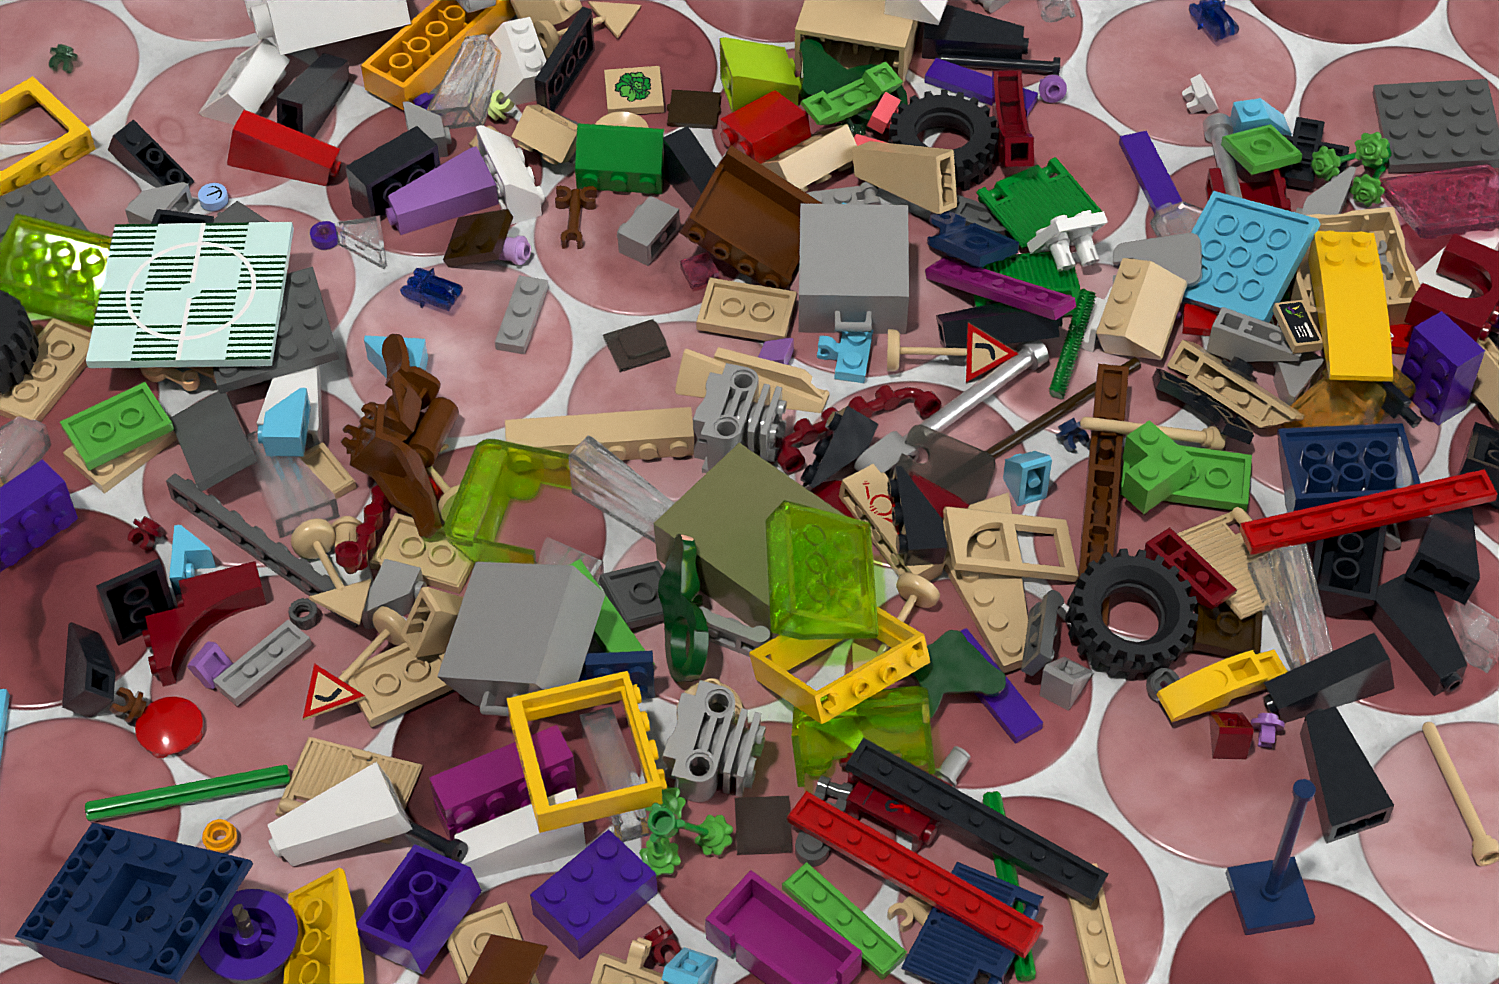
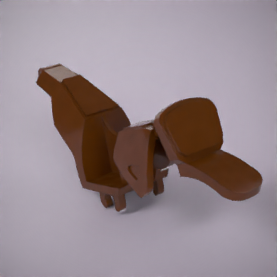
[341,334,442,539]

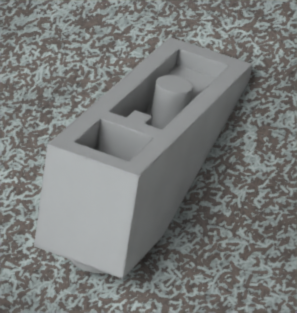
[1295,166,1356,215]
[1206,307,1303,362]

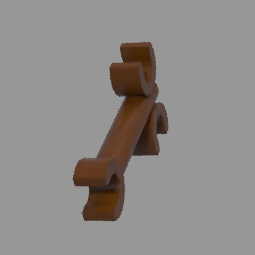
[555,185,597,249]

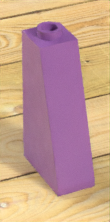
[386,146,499,235]

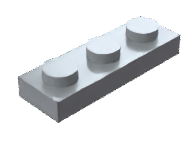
[495,275,548,354]
[213,619,312,706]

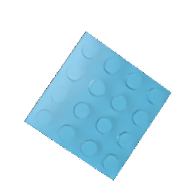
[1182,191,1321,323]

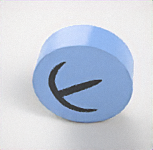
[198,183,229,211]

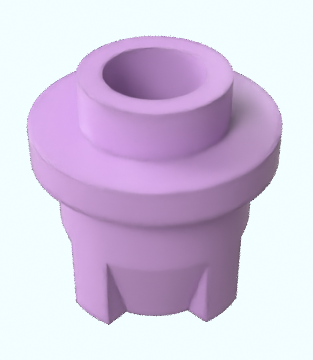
[499,235,531,265]

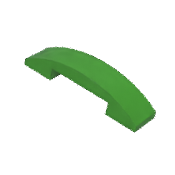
[800,62,903,125]

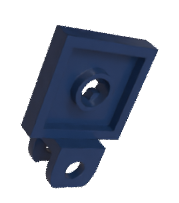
[927,211,1019,268]
[578,650,655,700]

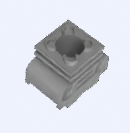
[693,363,787,473]
[663,680,766,802]

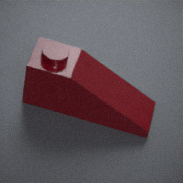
[1144,527,1237,609]

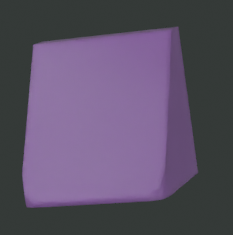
[758,338,794,365]

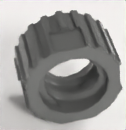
[288,598,320,630]

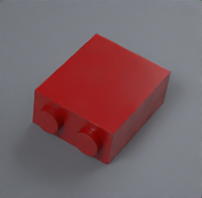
[720,90,811,164]

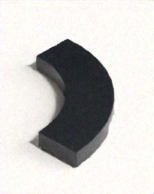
[1152,368,1254,445]

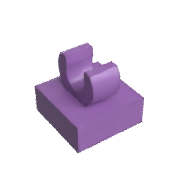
[187,641,233,689]

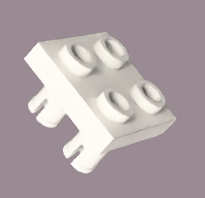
[1027,210,1108,272]

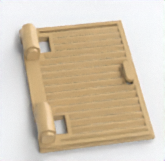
[1177,507,1307,620]
[275,737,423,844]

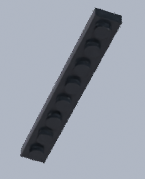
[845,737,1109,907]

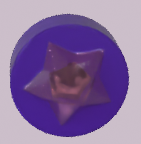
[310,221,340,250]

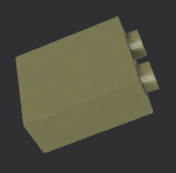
[653,443,862,640]

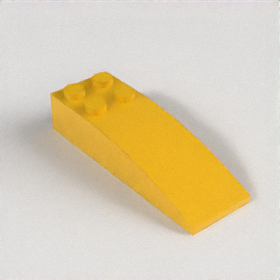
[1308,230,1393,382]
[283,867,364,984]

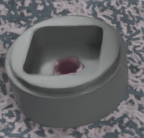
[1146,668,1180,703]

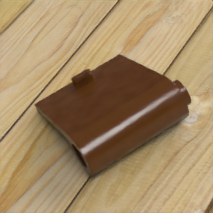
[346,397,459,468]

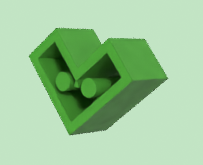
[1122,420,1194,514]

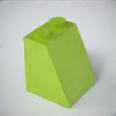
[719,37,801,113]

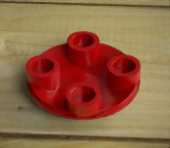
[135,697,203,758]

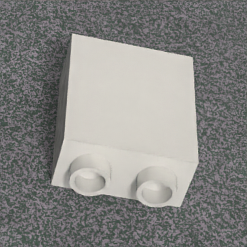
[244,0,411,55]

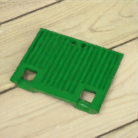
[976,157,1103,249]
[965,251,1081,316]

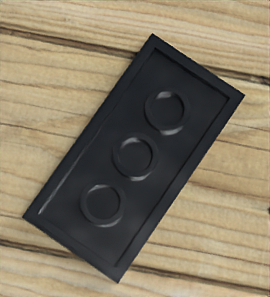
[534,7,595,113]

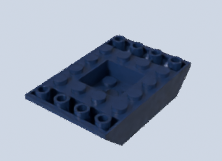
[14,822,253,984]

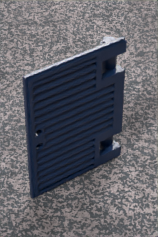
[901,862,1044,984]

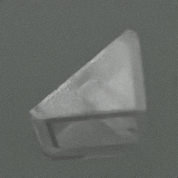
[335,216,388,269]

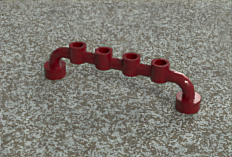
[777,385,942,474]
[335,485,391,574]

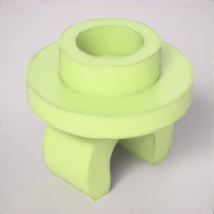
[483,89,515,121]

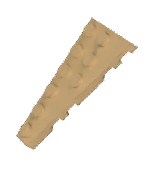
[942,492,1028,673]

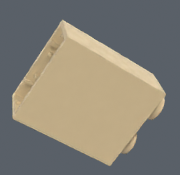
[795,0,922,86]

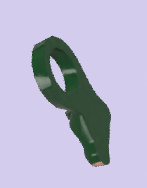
[799,39,909,130]
[658,534,709,682]
[857,630,1006,736]

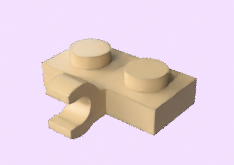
[591,937,668,984]

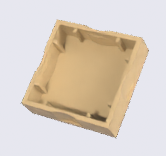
[1287,207,1420,333]

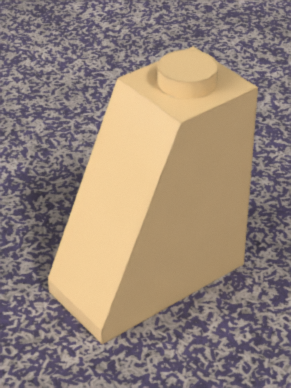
[401,587,464,657]

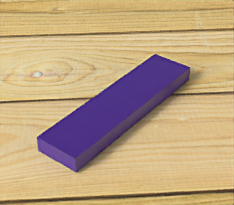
[924,58,1038,118]
[1119,131,1188,224]
[961,628,1043,744]

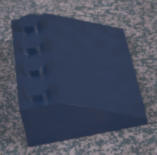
[1277,423,1421,512]

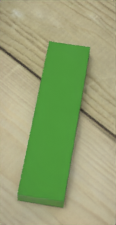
[570,559,655,664]
[782,862,907,980]

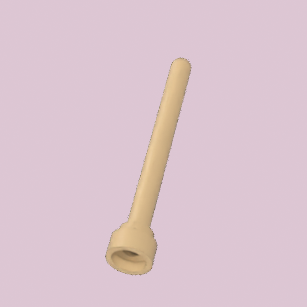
[1080,417,1226,451]
[1422,722,1499,866]

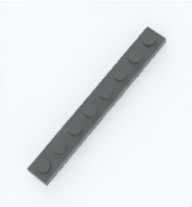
[166,473,362,628]

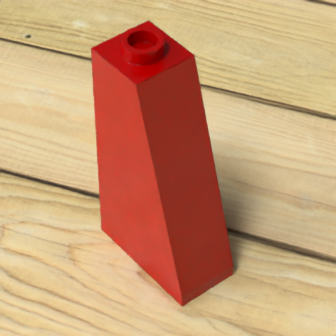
[227,109,342,186]

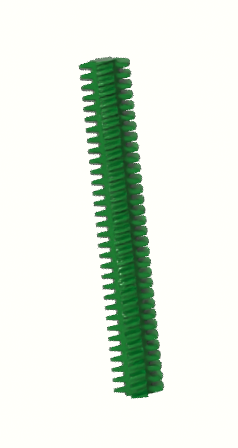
[1049,288,1096,399]

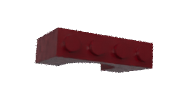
[1404,233,1499,343]

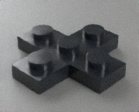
[1282,117,1350,190]

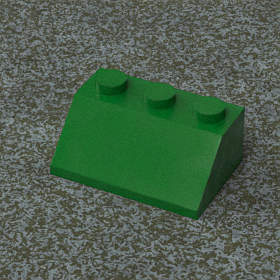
[575,123,665,194]

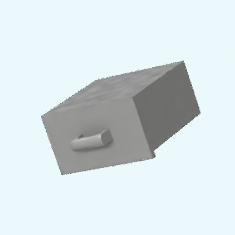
[798,204,909,334]
[437,562,605,716]

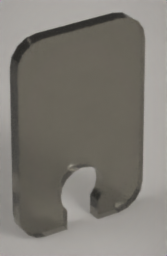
[897,424,996,505]

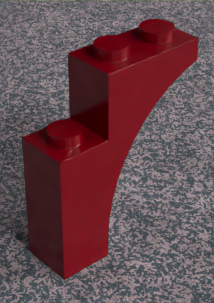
[992,70,1034,167]
[142,561,267,687]

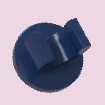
[1056,418,1090,452]

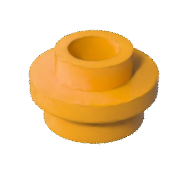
[202,819,238,853]

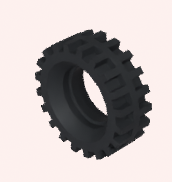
[889,90,999,191]
[1065,548,1198,680]

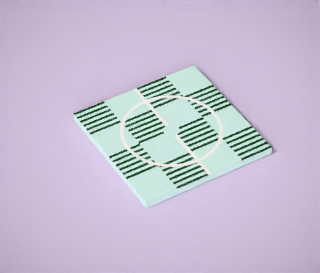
[86,222,294,368]

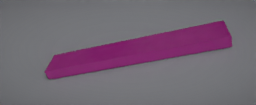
[925,256,1076,320]

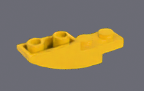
[1156,649,1288,722]

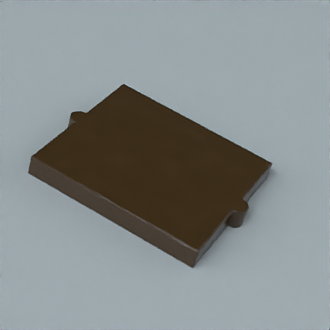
[667,89,721,129]

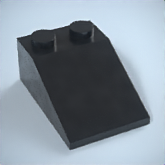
[1458,422,1499,510]
[96,558,176,646]

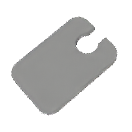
[1113,233,1202,287]

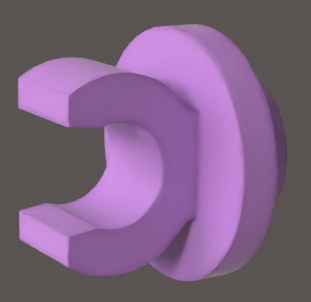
[1038,75,1067,103]
[1251,713,1285,748]

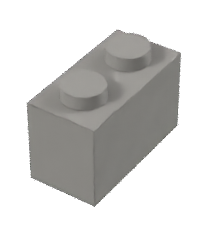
[617,196,680,266]

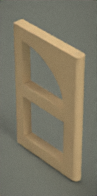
[943,506,1078,582]

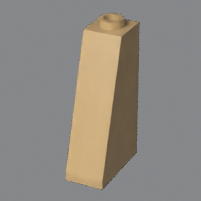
[852,141,957,214]

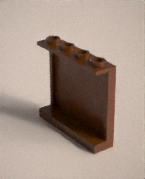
[679,146,823,290]

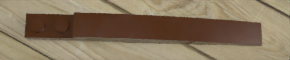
[1077,363,1129,626]

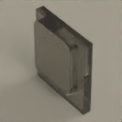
[603,319,671,372]
[735,796,792,855]

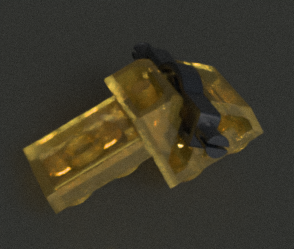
[1280,332,1422,428]

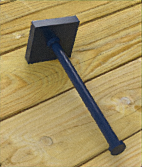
[1225,779,1316,936]

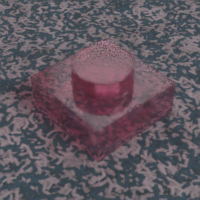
[680,252,719,289]

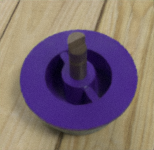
[199,889,298,984]

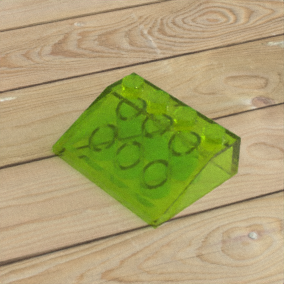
[0,213,112,328]
[765,500,879,640]

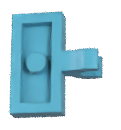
[817,330,873,383]

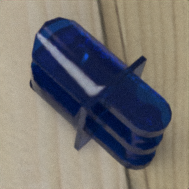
[1189,0,1239,42]
[400,268,463,312]

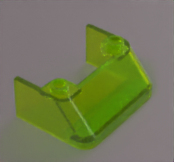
[444,439,574,564]
[791,686,936,787]

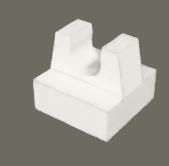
[1182,74,1219,114]

